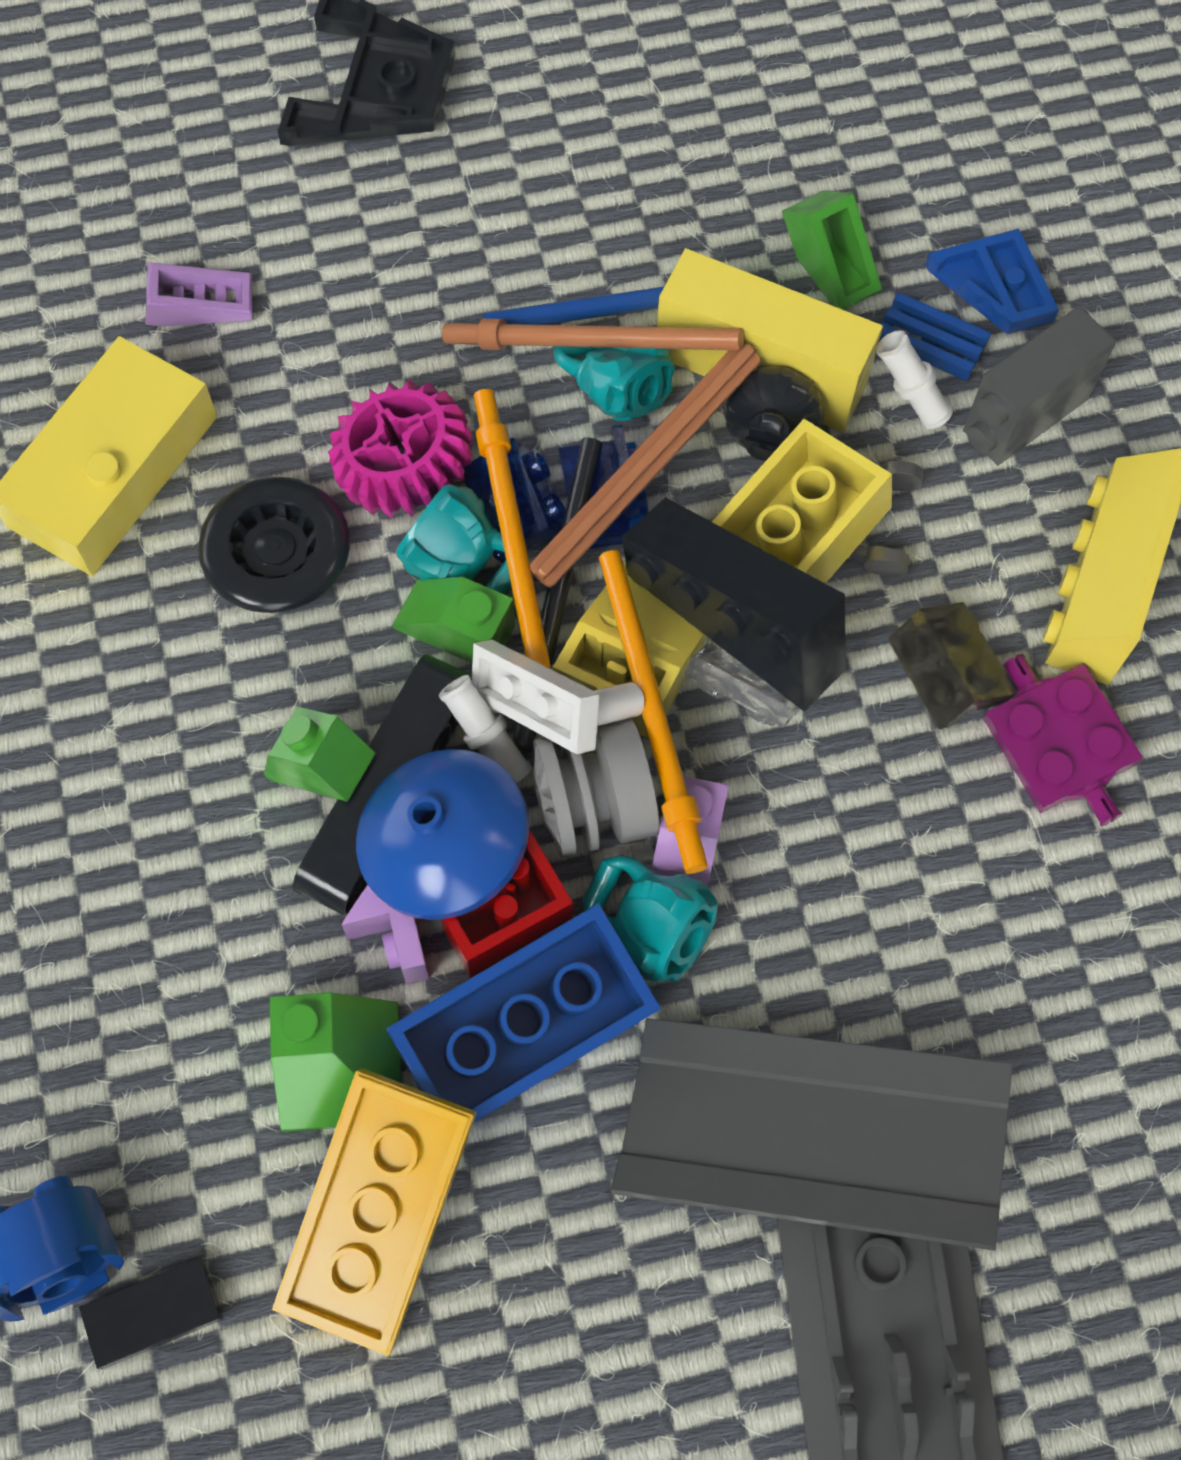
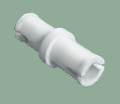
[876,331,953,429]
[438,675,532,783]

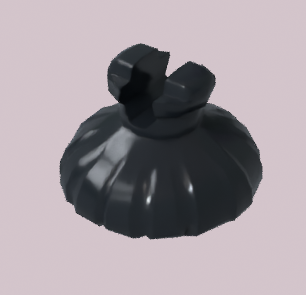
[723,366,825,461]

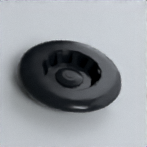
[198,477,350,613]

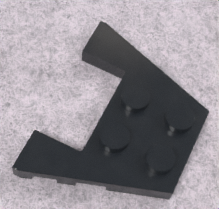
[277,0,455,146]

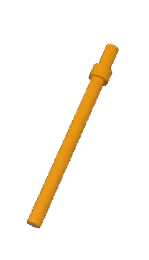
[473,389,551,669]
[599,550,709,874]

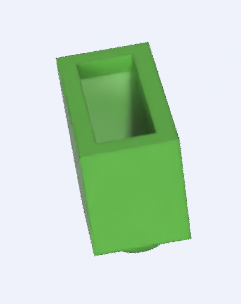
[782,190,883,310]
[392,577,515,663]
[264,707,376,802]

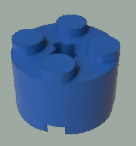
[0,1176,124,1322]

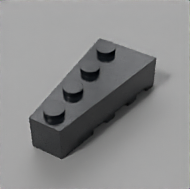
[622,497,846,712]

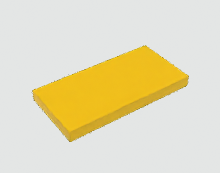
[272,1068,477,1356]

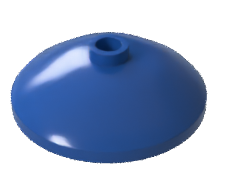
[356,749,529,920]

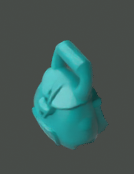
[553,346,675,421]
[396,484,512,595]
[581,855,718,982]

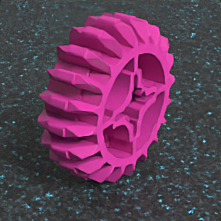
[328,379,473,519]

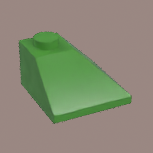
[270,992,402,1132]

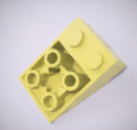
[553,562,708,738]

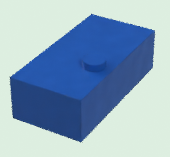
[386,903,661,1123]

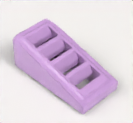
[145,262,252,326]

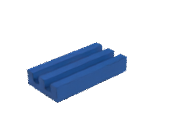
[879,292,991,381]

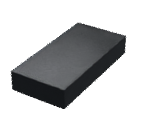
[79,1257,223,1370]

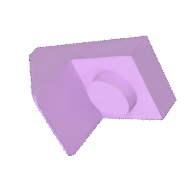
[342,885,429,984]

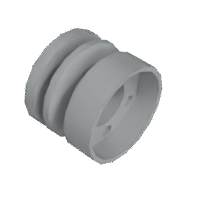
[532,718,660,858]

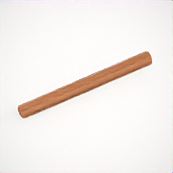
[529,343,760,588]

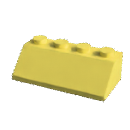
[1042,448,1181,685]

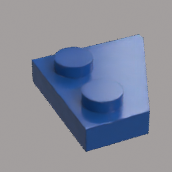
[925,228,1059,334]

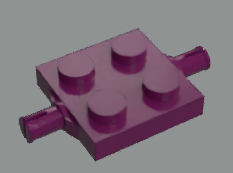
[983,654,1143,827]

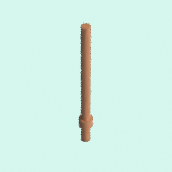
[442,318,744,351]

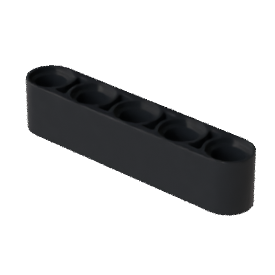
[292,654,472,916]

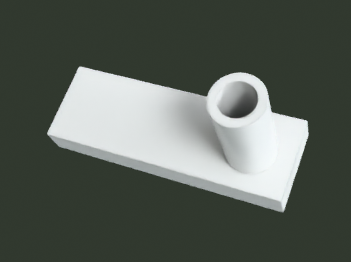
[472,640,645,754]

